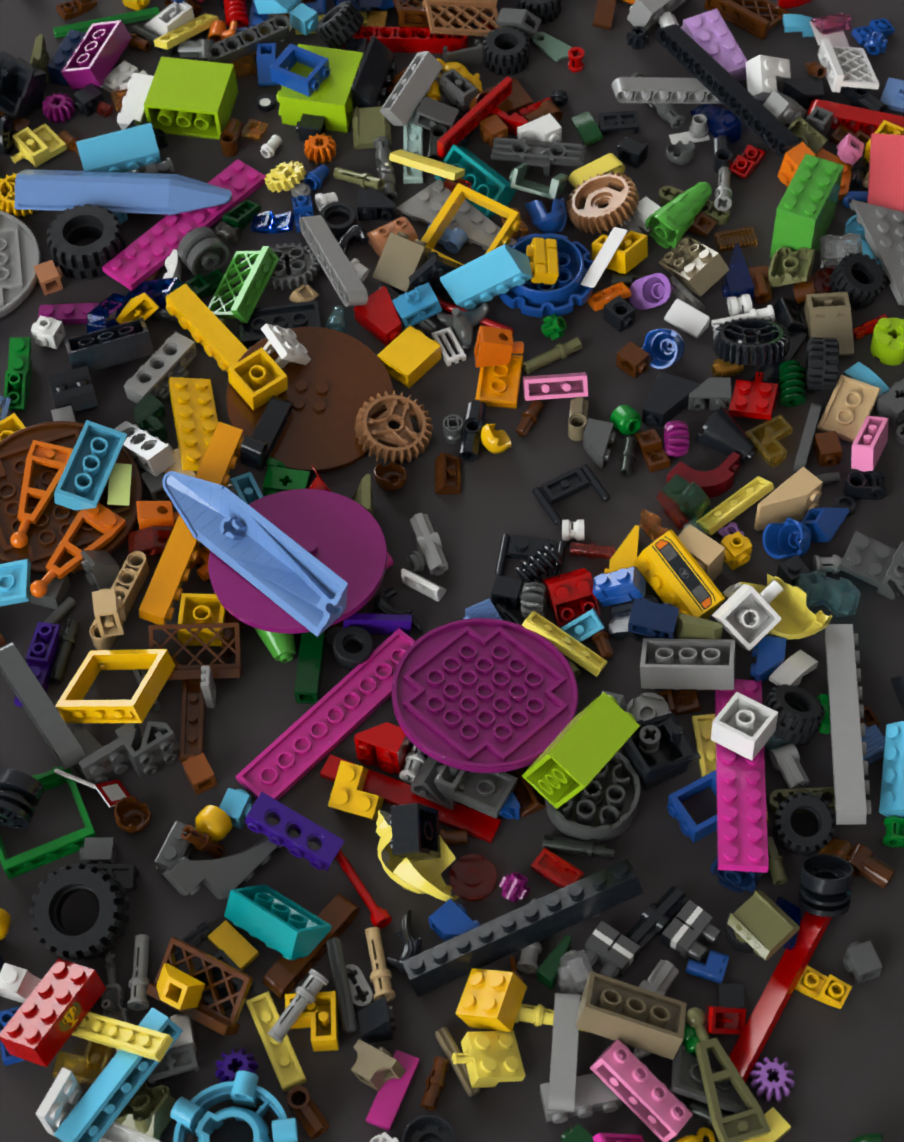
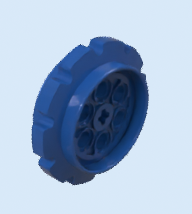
[499,233,594,318]

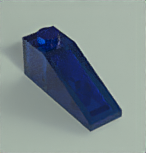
[691,104,742,144]
[722,243,755,301]
[126,277,183,309]
[87,293,132,333]

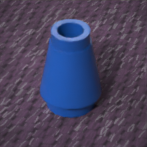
[304,164,329,190]

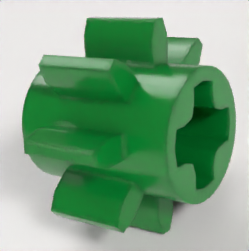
[541,313,566,341]

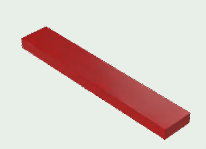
[437,76,513,158]

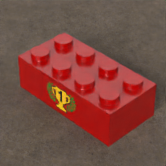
[0,958,106,1068]

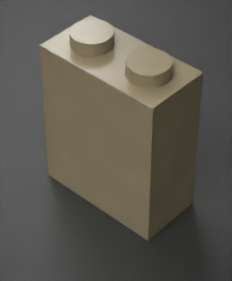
[372,231,432,293]

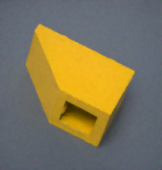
[156,963,205,1010]

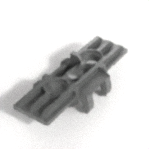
[491,137,586,177]

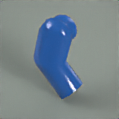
[842,191,868,208]

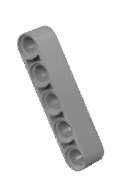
[548,993,581,1112]

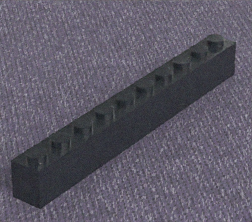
[402,858,643,997]

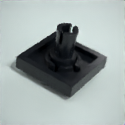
[408,252,463,295]

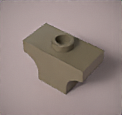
[351,1039,406,1091]

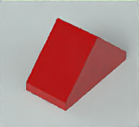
[705,1005,746,1034]

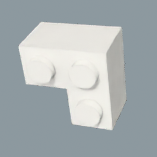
[745,55,791,101]

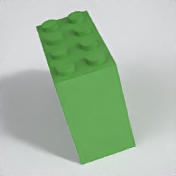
[770,154,844,258]

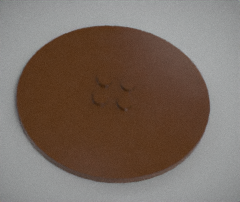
[226,327,393,474]
[0,421,143,575]

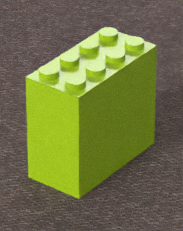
[277,44,364,133]
[144,57,238,140]
[522,692,640,809]

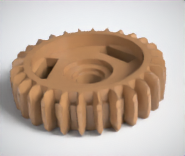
[566,171,639,234]
[355,391,433,465]

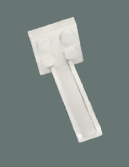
[35,1067,161,1142]

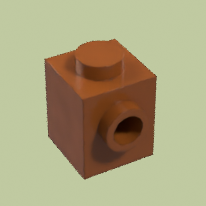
[480,114,508,148]

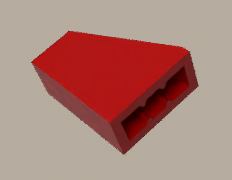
[354,286,402,347]

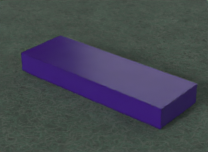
[343,613,412,635]

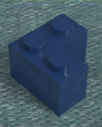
[628,598,679,639]

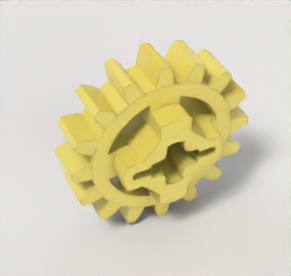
[264,161,306,193]

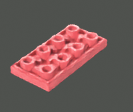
[867,133,904,212]

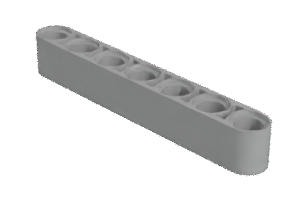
[612,77,723,104]
[299,215,368,307]

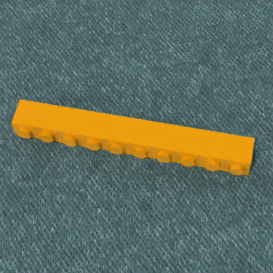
[139,422,244,625]

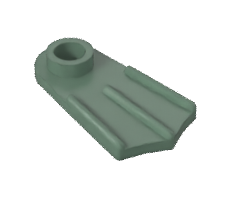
[532,32,572,62]

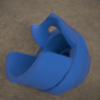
[525,197,567,234]
[642,328,685,369]
[763,518,813,559]

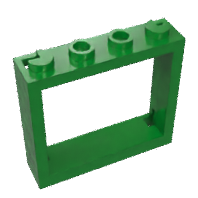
[0,766,97,880]

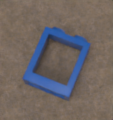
[269,44,330,97]
[667,770,717,843]

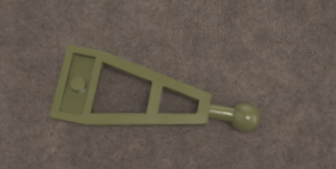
[685,1007,771,1142]

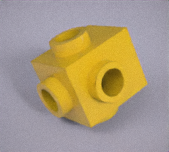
[721,531,752,571]

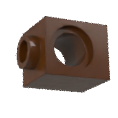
[616,341,649,379]
[813,431,842,467]

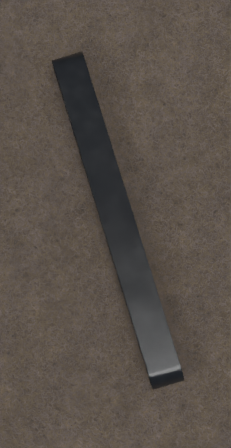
[656,24,801,158]

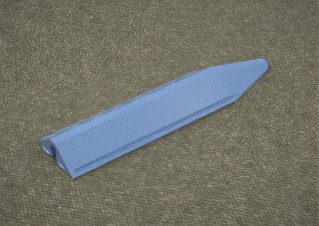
[15,169,232,216]
[162,471,348,637]

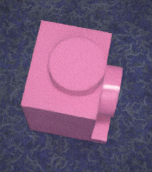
[836,133,864,166]

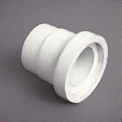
[315,192,338,212]
[350,258,369,282]

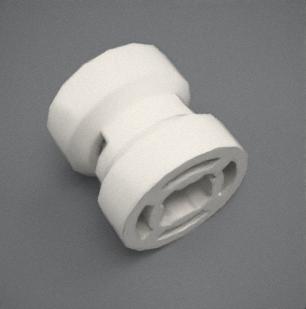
[727,294,753,316]
[562,519,584,541]

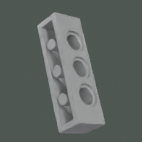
[124,332,198,409]
[114,421,176,477]

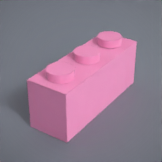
[523,372,588,401]
[851,416,888,472]

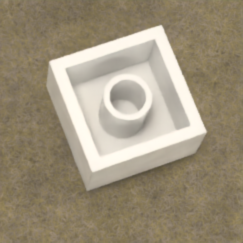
[711,692,778,761]

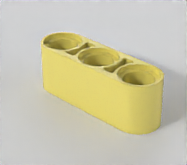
[568,153,625,189]

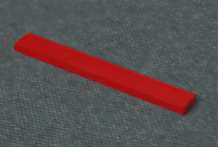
[320,754,501,843]
[722,912,832,1083]

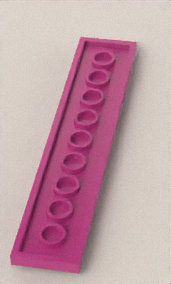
[102,159,266,291]
[236,628,415,801]
[715,679,769,873]

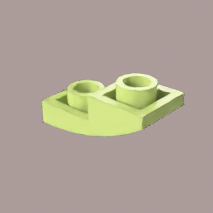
[107,463,132,506]

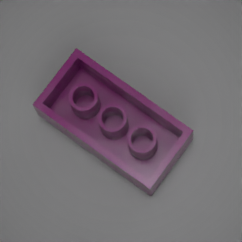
[61,20,132,89]

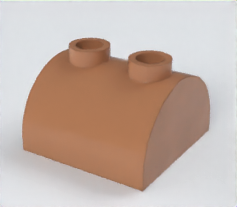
[367,216,418,257]

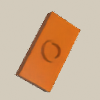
[587,282,632,312]

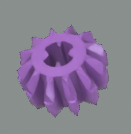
[750,1057,794,1102]

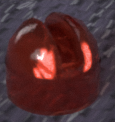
[97,102,113,117]

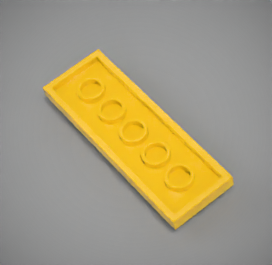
[168,377,218,471]

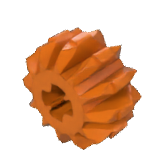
[304,133,336,165]

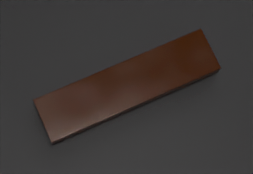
[179,679,206,763]

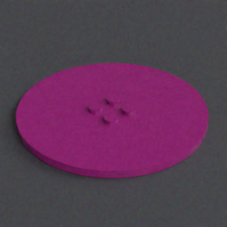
[208,489,387,634]
[392,618,578,773]

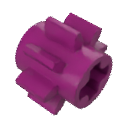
[499,872,531,902]

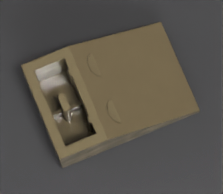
[659,235,730,297]
[804,292,854,356]

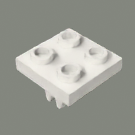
[261,323,311,369]

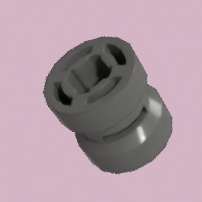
[443,414,464,444]

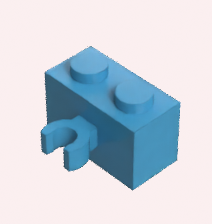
[392,282,442,329]

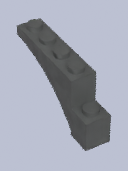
[162,830,292,900]

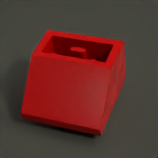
[542,568,601,627]
[354,722,411,775]

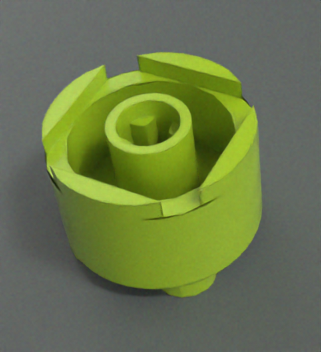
[870,318,904,366]

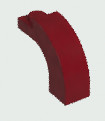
[666,451,741,499]

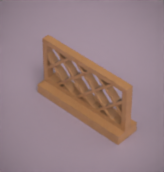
[422,0,501,36]

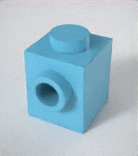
[289,3,319,36]
[219,788,253,829]

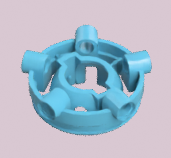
[170,1071,298,1142]

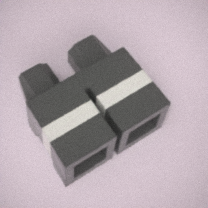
[661,899,721,962]
[581,920,640,979]

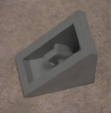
[30,575,71,609]

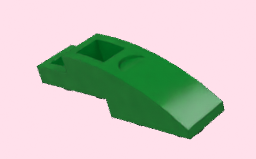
[4,337,33,410]

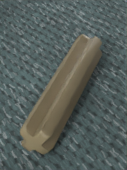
[435,1027,481,1097]

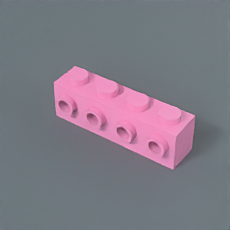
[590,1039,693,1142]

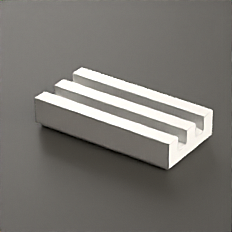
[432,327,466,367]

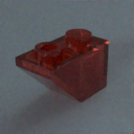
[128,526,174,555]

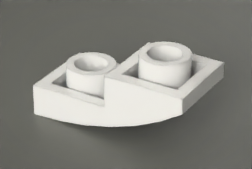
[163,249,182,294]
[769,650,818,686]

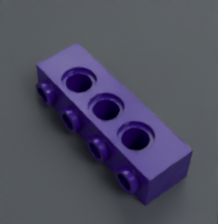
[244,792,344,871]

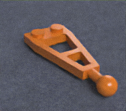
[10,440,73,549]
[30,503,127,598]

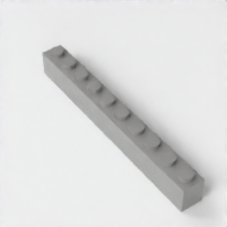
[825,624,871,825]

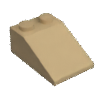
[754,467,823,531]

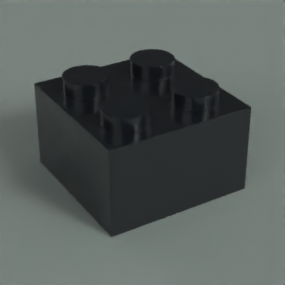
[389,803,441,861]

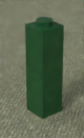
[294,629,327,704]

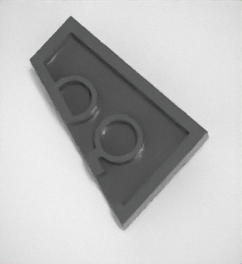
[670,1044,746,1114]

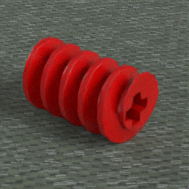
[223,0,249,28]

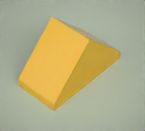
[116,292,159,324]

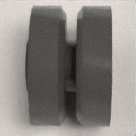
[177,227,229,277]

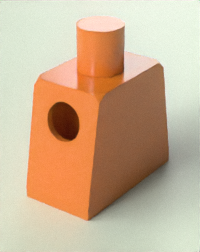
[474,326,524,367]
[136,501,179,542]

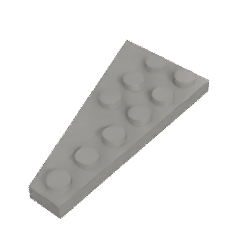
[397,179,517,251]
[849,200,904,306]

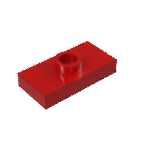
[531,847,584,888]

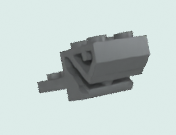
[838,531,904,600]
[78,721,180,790]
[411,756,518,819]

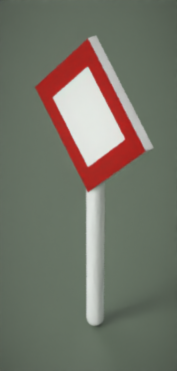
[54,769,130,808]

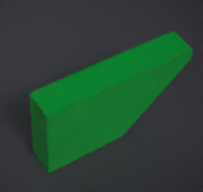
[817,693,831,734]

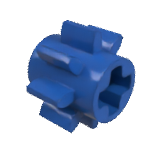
[864,31,888,56]

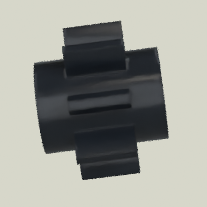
[627,26,649,50]

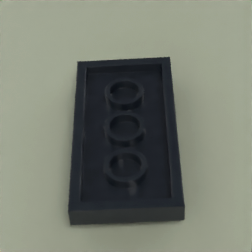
[238,300,321,346]

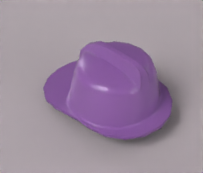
[629,273,675,310]

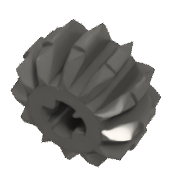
[520,582,547,618]

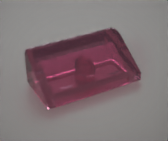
[811,13,851,35]

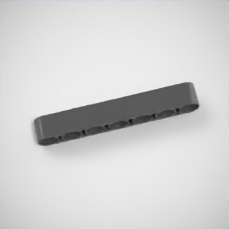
[0,642,86,770]

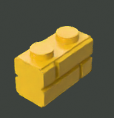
[526,237,559,285]

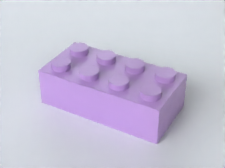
[682,9,747,82]

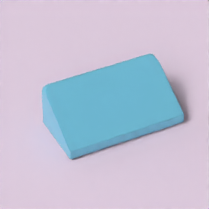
[560,608,605,642]

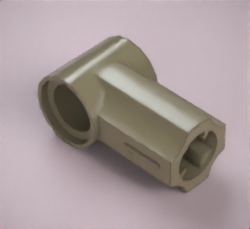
[568,397,589,441]

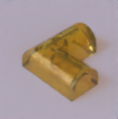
[745,414,793,467]
[52,1041,114,1086]

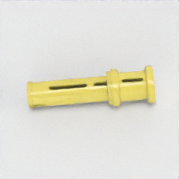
[515,1003,587,1032]

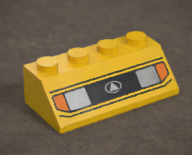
[634,529,725,620]

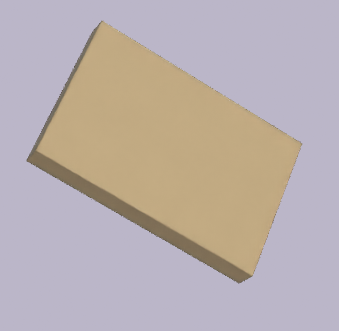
[817,374,881,443]

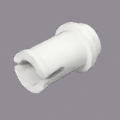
[260,135,282,158]

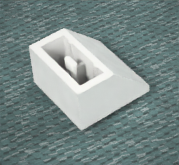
[144,1,194,37]

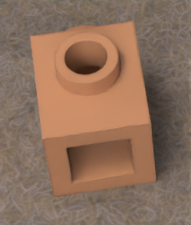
[33,260,63,295]

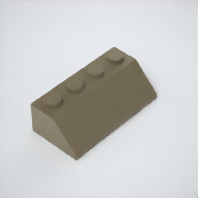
[575,971,687,1060]

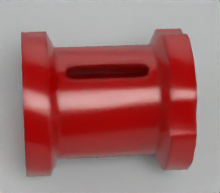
[568,47,585,73]

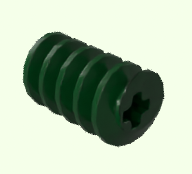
[779,360,806,407]

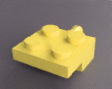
[11,124,67,167]
[452,1030,525,1088]

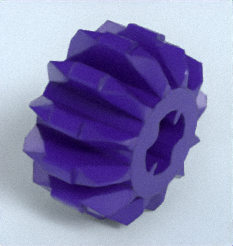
[215,1047,259,1083]

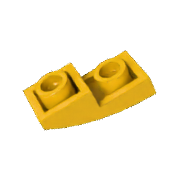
[795,965,852,1009]

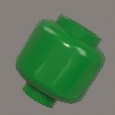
[610,404,641,436]

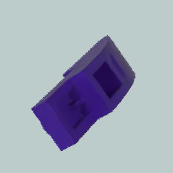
[14,622,60,707]

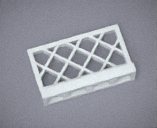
[818,39,880,92]

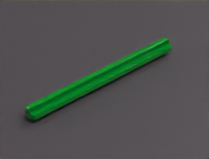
[53,7,160,38]

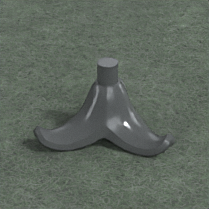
[437,303,489,350]

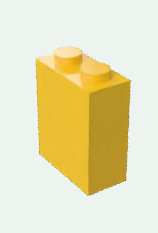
[377,326,442,388]

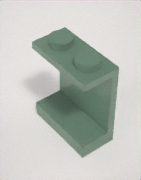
[509,163,568,200]

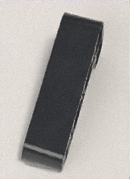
[240,395,294,471]

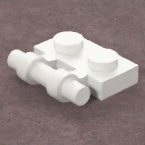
[100,60,147,98]

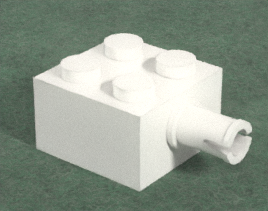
[712,580,784,651]

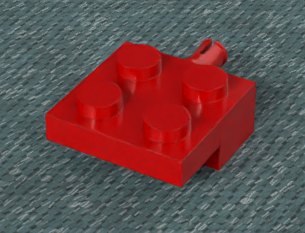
[729,372,778,420]

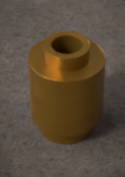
[711,359,744,378]

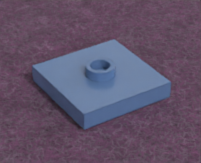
[880,77,904,114]

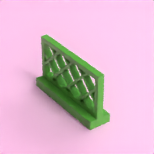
[208,246,279,323]

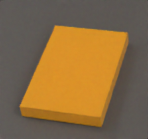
[475,354,523,409]

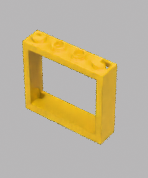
[421,183,521,265]
[55,649,175,723]

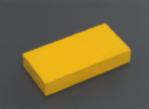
[208,920,259,971]

